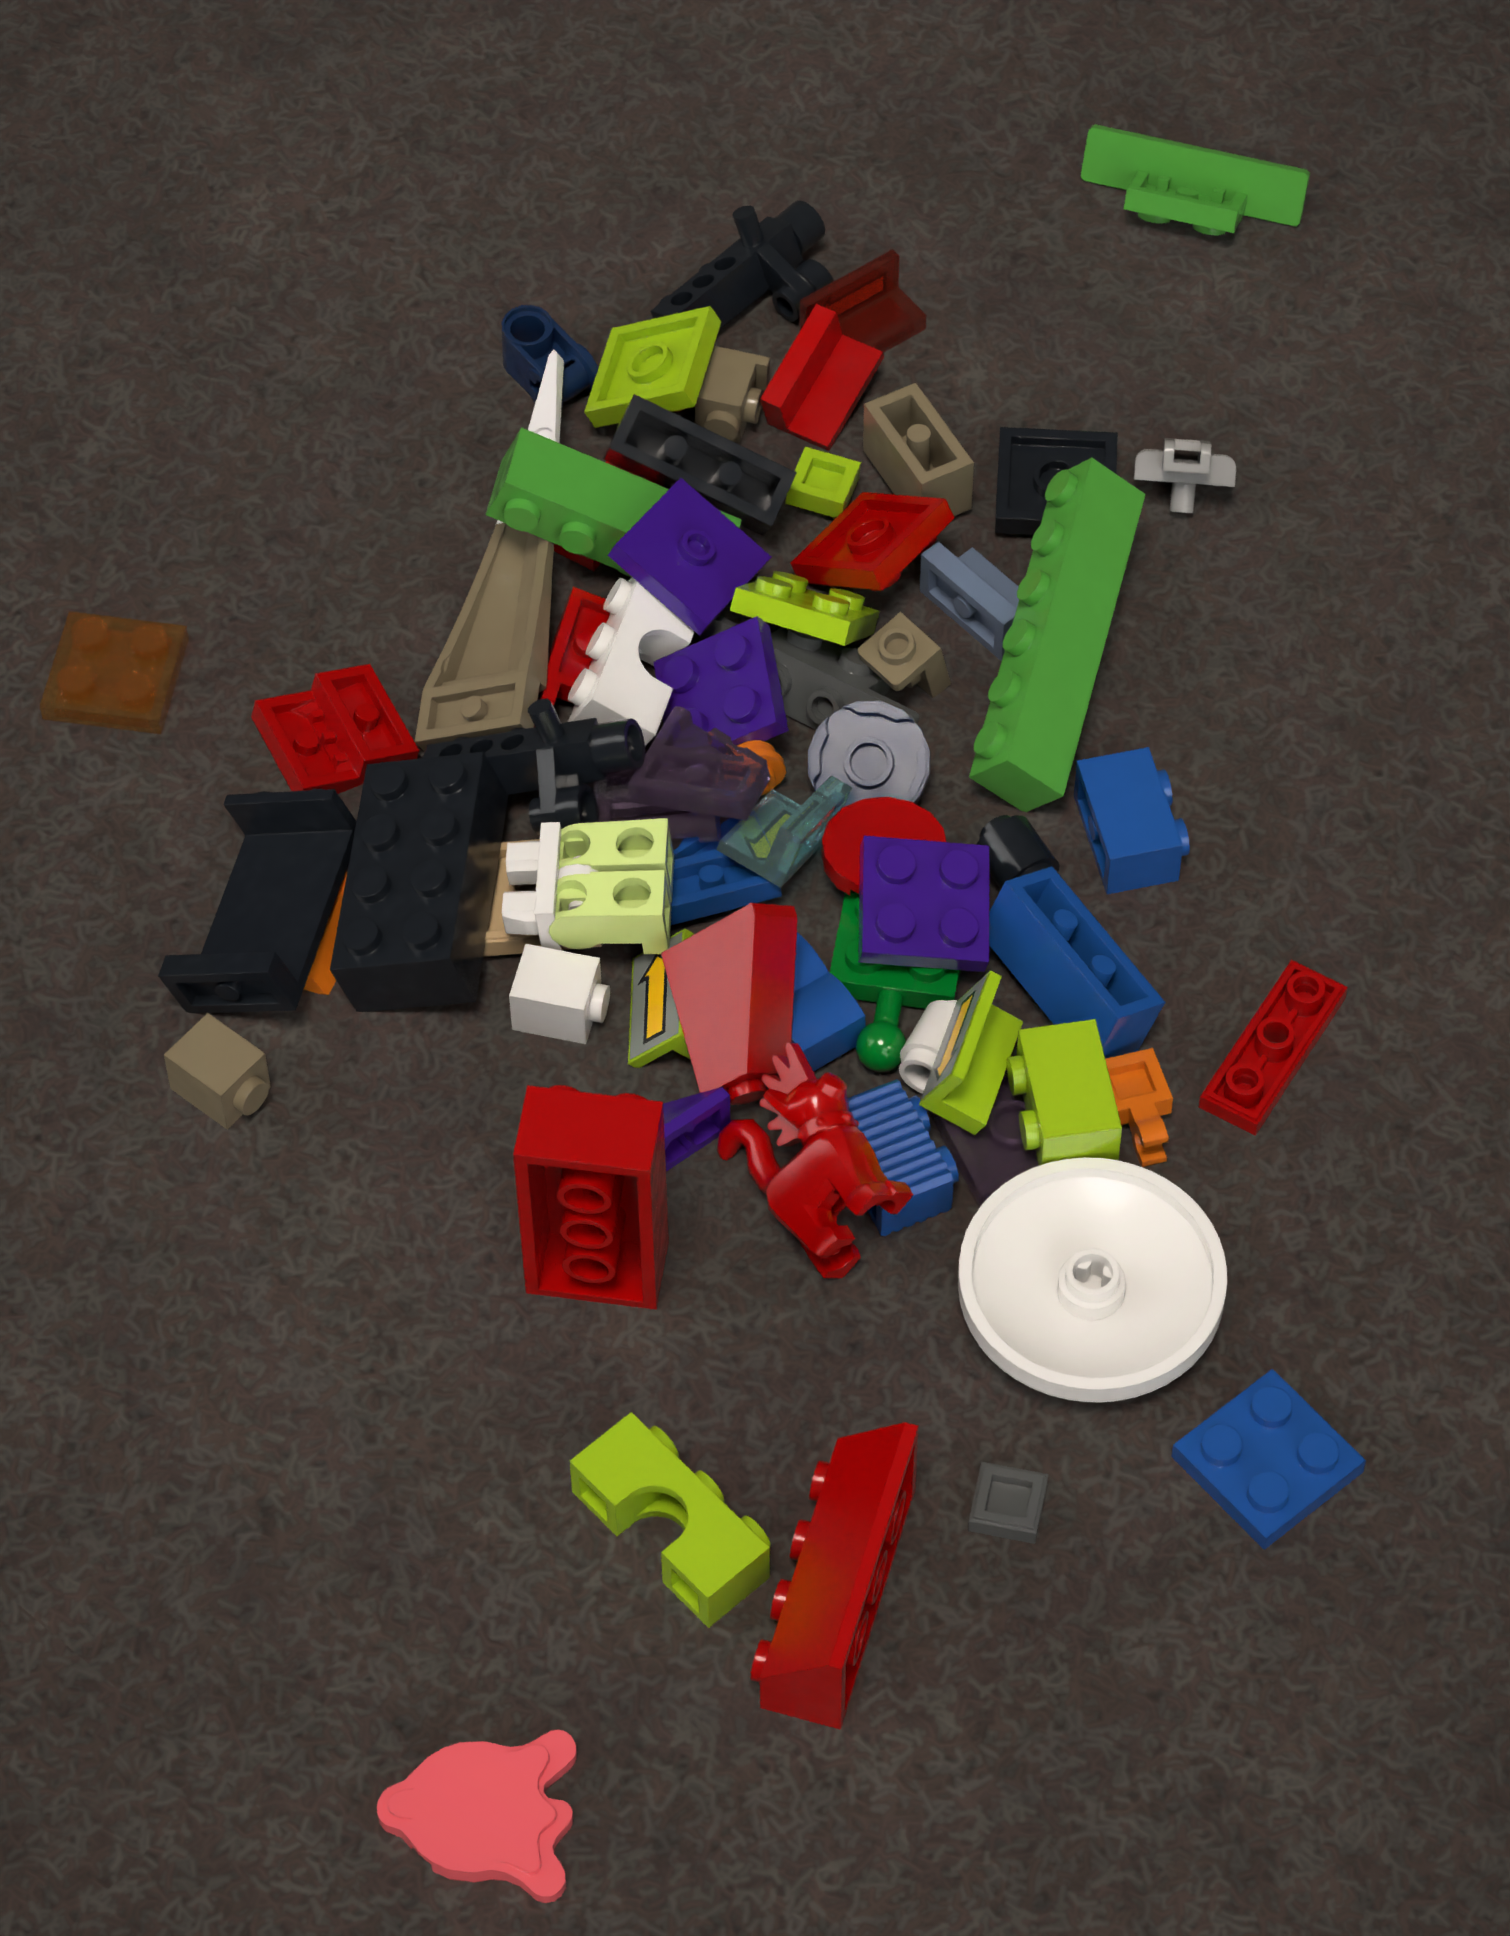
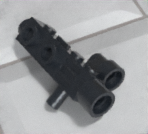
[650,200,835,329]
[418,699,645,835]

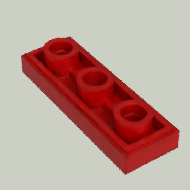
[1199,959,1348,1136]

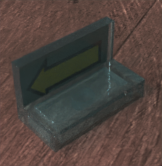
[716,775,853,888]

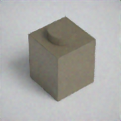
[164,1013,271,1129]

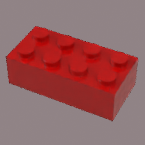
[513,1085,669,1310]

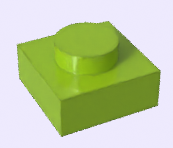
[786,446,861,518]

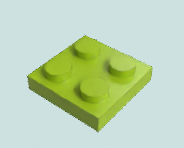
[584,306,721,428]
[730,571,880,646]

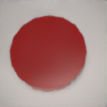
[821,797,947,895]

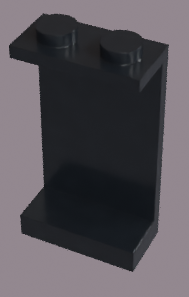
[158,789,357,1013]

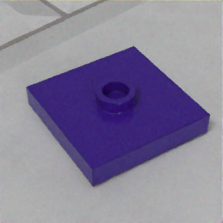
[607,478,772,636]

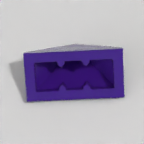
[663,1087,731,1171]

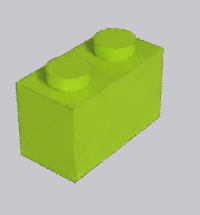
[1007,1019,1122,1166]

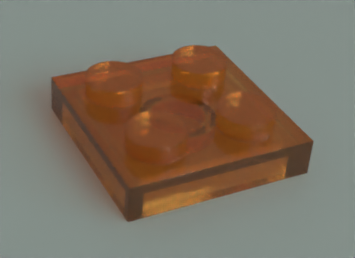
[40,611,189,734]

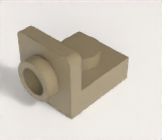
[858,612,951,698]

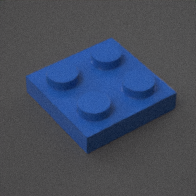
[1171,1369,1366,1550]

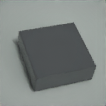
[968,1462,1049,1544]

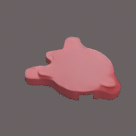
[377,1730,577,1903]

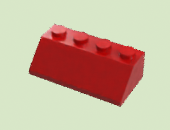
[750,1422,919,1730]

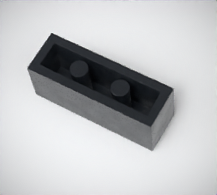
[603,394,797,536]

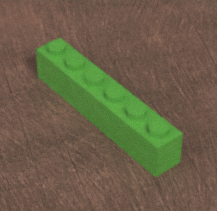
[969,458,1146,812]

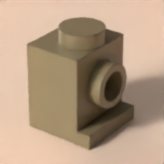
[695,346,770,444]

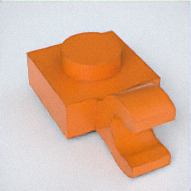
[1105,1048,1173,1167]

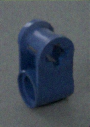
[502,305,598,411]

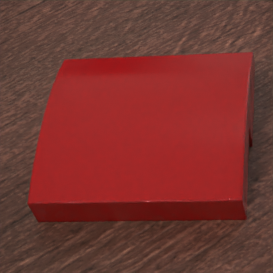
[251,664,419,794]

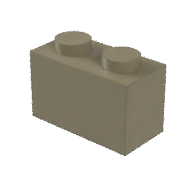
[863,383,974,516]

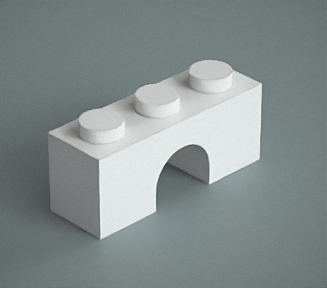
[568,577,695,746]

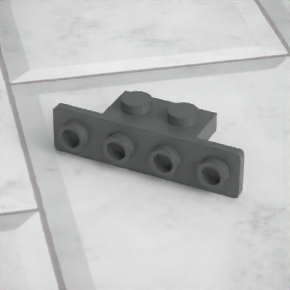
[699,615,919,730]

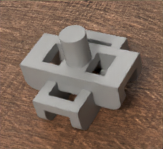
[1134,438,1236,513]

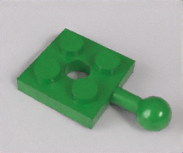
[830,890,961,1072]

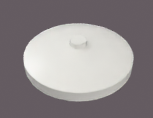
[958,1157,1227,1402]

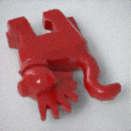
[717,1043,913,1278]

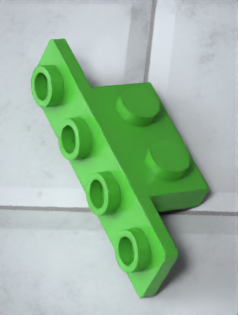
[1081,124,1310,235]

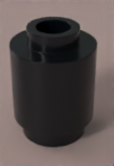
[976,815,1060,889]

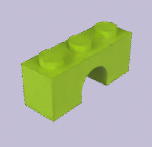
[570,1412,771,1628]

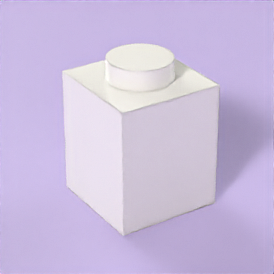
[509,944,610,1044]

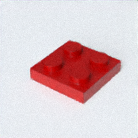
[790,492,955,591]

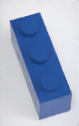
[989,866,1166,1059]

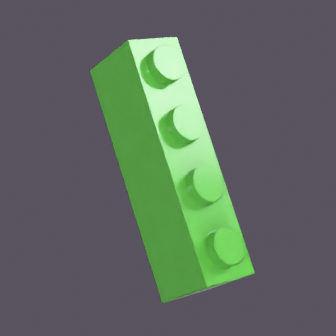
[486,427,742,577]

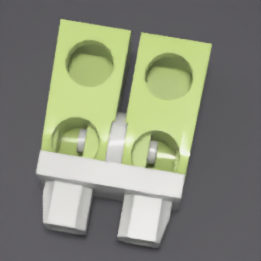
[502,818,674,954]

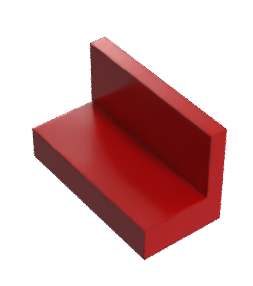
[760,304,884,451]

